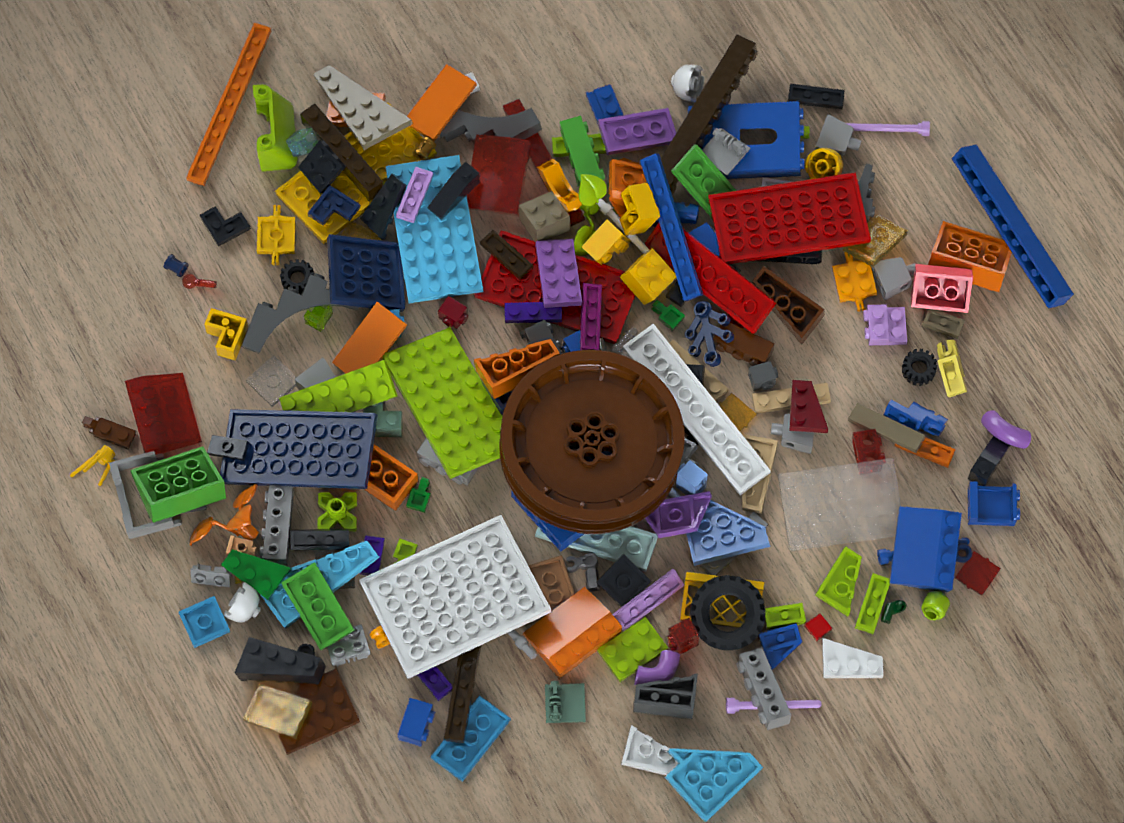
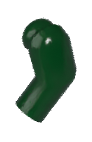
[881,600,907,624]

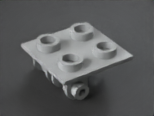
[702,128,751,175]
[327,624,371,667]

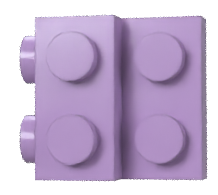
[863,304,907,346]

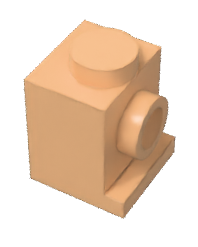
[226,535,257,556]

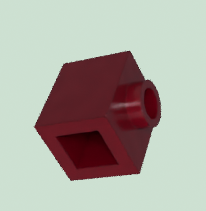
[438,296,469,329]

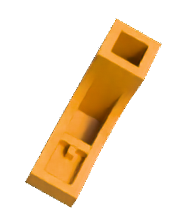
[537,159,582,213]

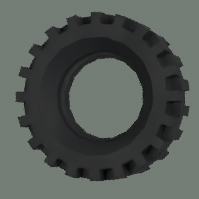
[690,575,766,651]

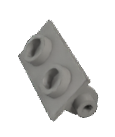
[191,564,232,587]

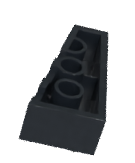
[234,637,326,684]

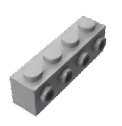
[260,485,294,566]
[737,647,791,730]

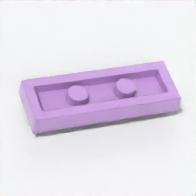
[396,167,433,223]

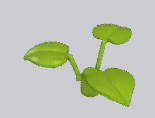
[574,174,619,256]

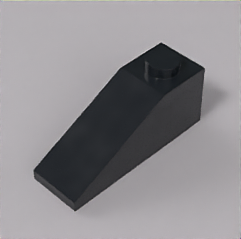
[428,162,480,220]
[968,436,1011,486]

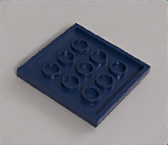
[327,234,405,312]

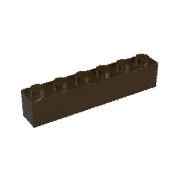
[300,103,383,202]

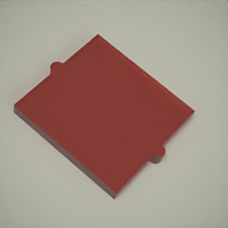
[955,551,1001,596]

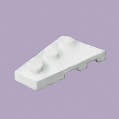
[822,638,883,678]

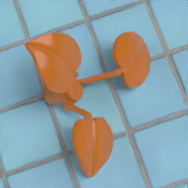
[189,484,259,546]

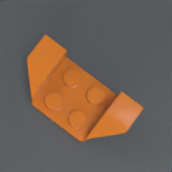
[609,158,646,218]

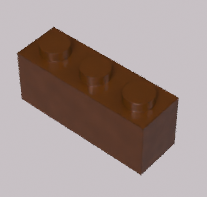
[713,320,775,366]

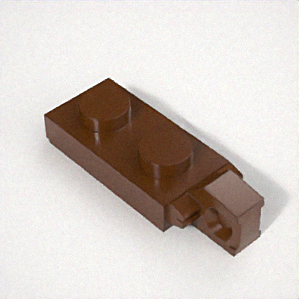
[82,416,136,450]

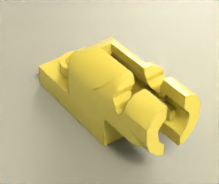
[937,340,967,398]

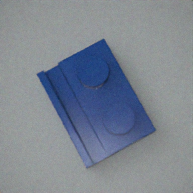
[586,84,623,123]

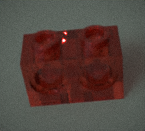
[851,429,886,475]
[667,618,699,655]

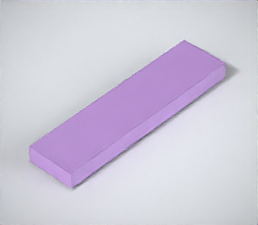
[612,569,684,632]

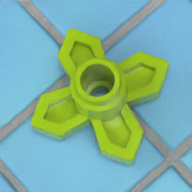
[317,492,357,531]

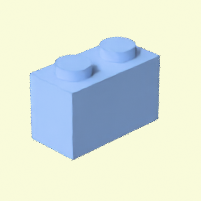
[676,460,708,495]

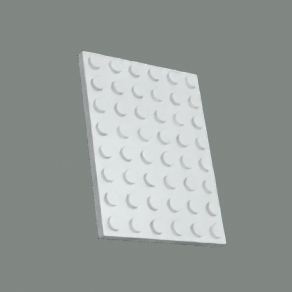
[359,515,552,679]

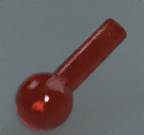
[182,274,217,289]

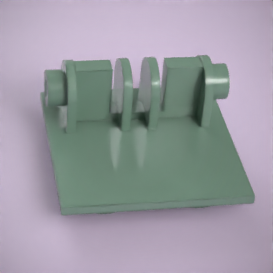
[545,681,586,723]

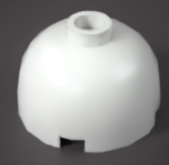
[671,65,705,102]
[224,582,261,622]

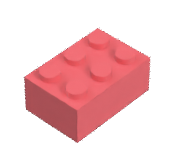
[911,264,973,313]

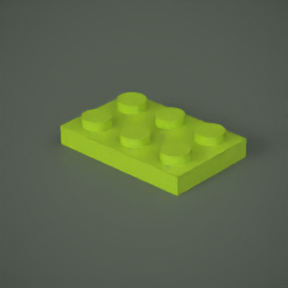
[597,617,668,682]

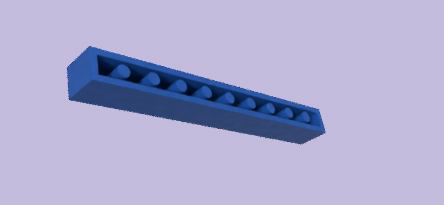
[952,144,1074,309]

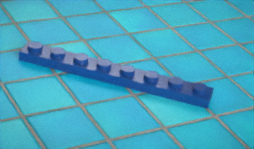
[640,153,703,301]

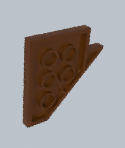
[278,668,360,755]

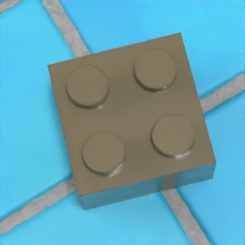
[519,191,570,243]

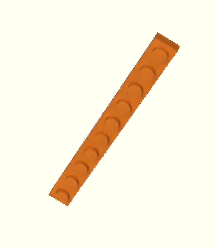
[186,23,272,186]

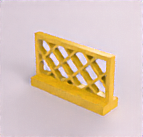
[680,572,764,628]

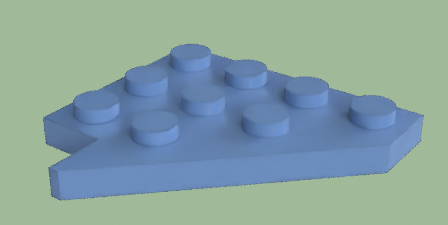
[686,500,770,566]

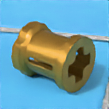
[413,137,436,161]

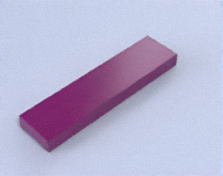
[580,283,602,350]

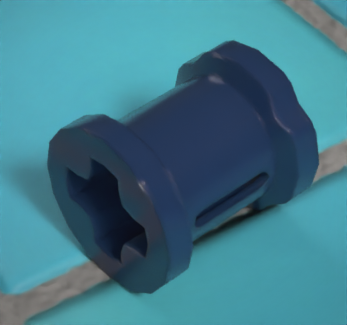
[163,254,189,278]

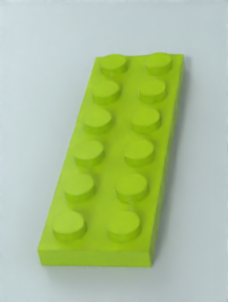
[279,360,398,412]

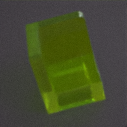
[304,306,333,332]

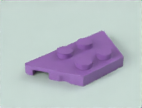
[645,491,712,538]

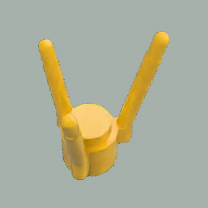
[70,445,116,486]

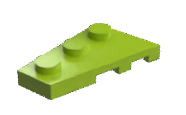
[815,546,862,617]

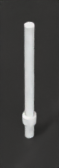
[597,198,650,254]

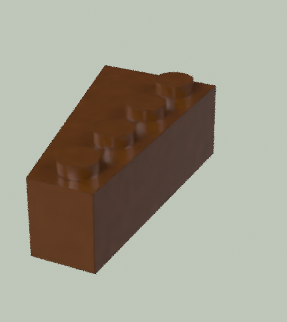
[752,266,825,345]

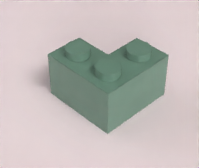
[363,401,403,438]

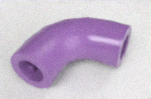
[981,410,1031,449]
[634,650,680,685]

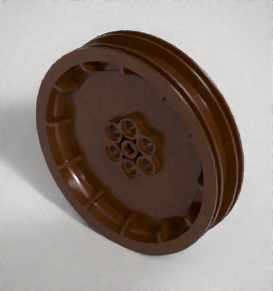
[499,350,685,534]

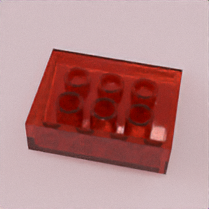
[467,134,531,217]
[125,373,202,455]

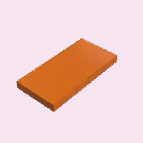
[407,64,477,141]
[332,302,407,373]

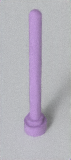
[846,121,930,136]
[726,698,822,714]

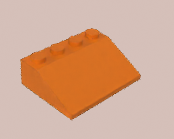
[928,221,1012,292]
[523,586,622,679]

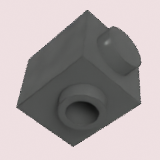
[748,361,778,391]

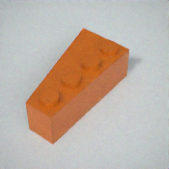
[474,339,560,399]

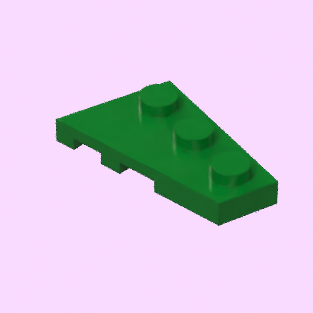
[221,549,292,600]

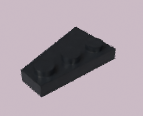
[360,174,407,240]

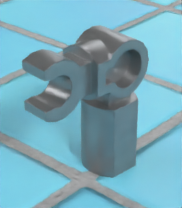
[566,553,601,592]

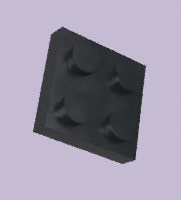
[298,140,346,193]
[596,554,652,607]

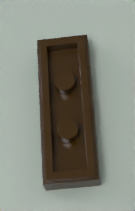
[480,230,533,280]

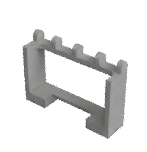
[109,451,182,539]

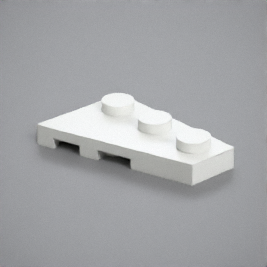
[622,725,678,775]

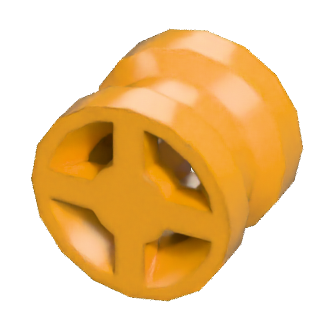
[369,626,390,649]

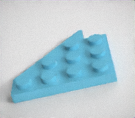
[664,748,763,822]

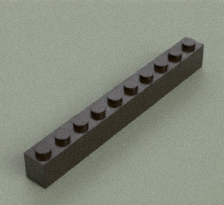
[646,34,758,195]

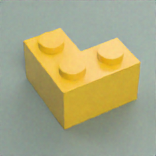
[619,183,660,236]
[582,219,631,265]
[204,308,248,361]

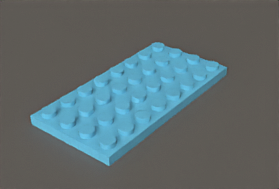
[386,155,483,304]

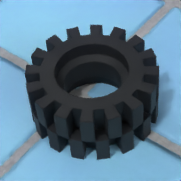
[280,259,314,295]
[902,349,938,386]

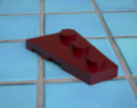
[789,380,828,433]

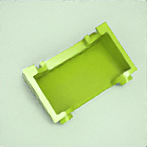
[253,84,298,172]

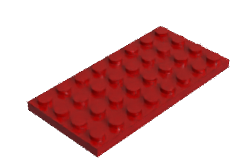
[708,172,871,265]
[474,230,636,345]

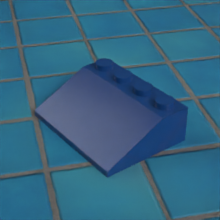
[890,506,962,593]

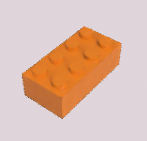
[364,444,419,511]

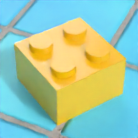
[620,248,676,305]

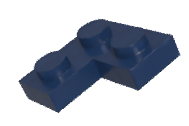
[308,185,361,225]

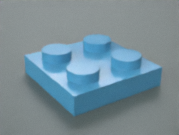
[178,596,230,648]

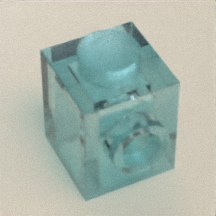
[286,127,318,157]

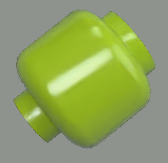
[921,591,950,621]

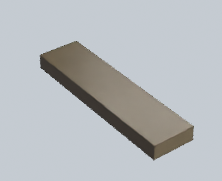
[848,403,925,453]

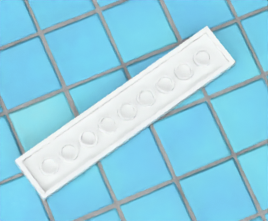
[623,324,771,495]

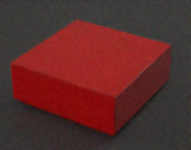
[804,613,832,641]

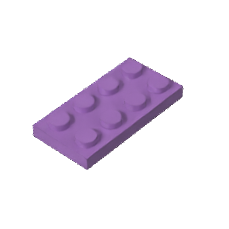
[597,108,676,155]
[535,239,582,308]

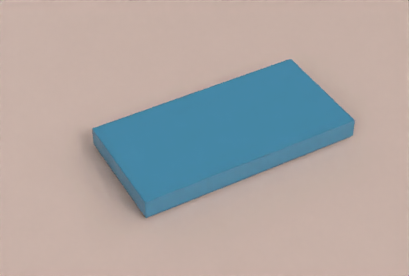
[431,695,511,782]

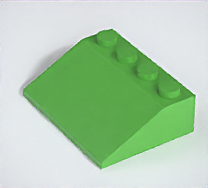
[131,446,226,523]

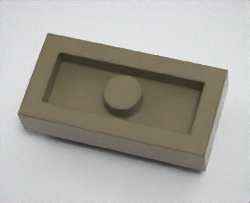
[922,309,965,339]

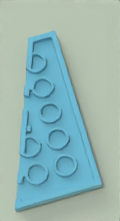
[261,541,380,629]

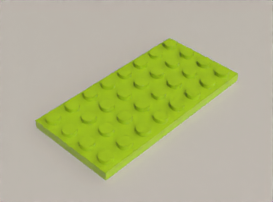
[382,327,502,479]

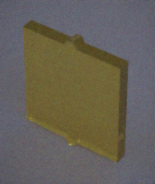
[719,393,757,431]

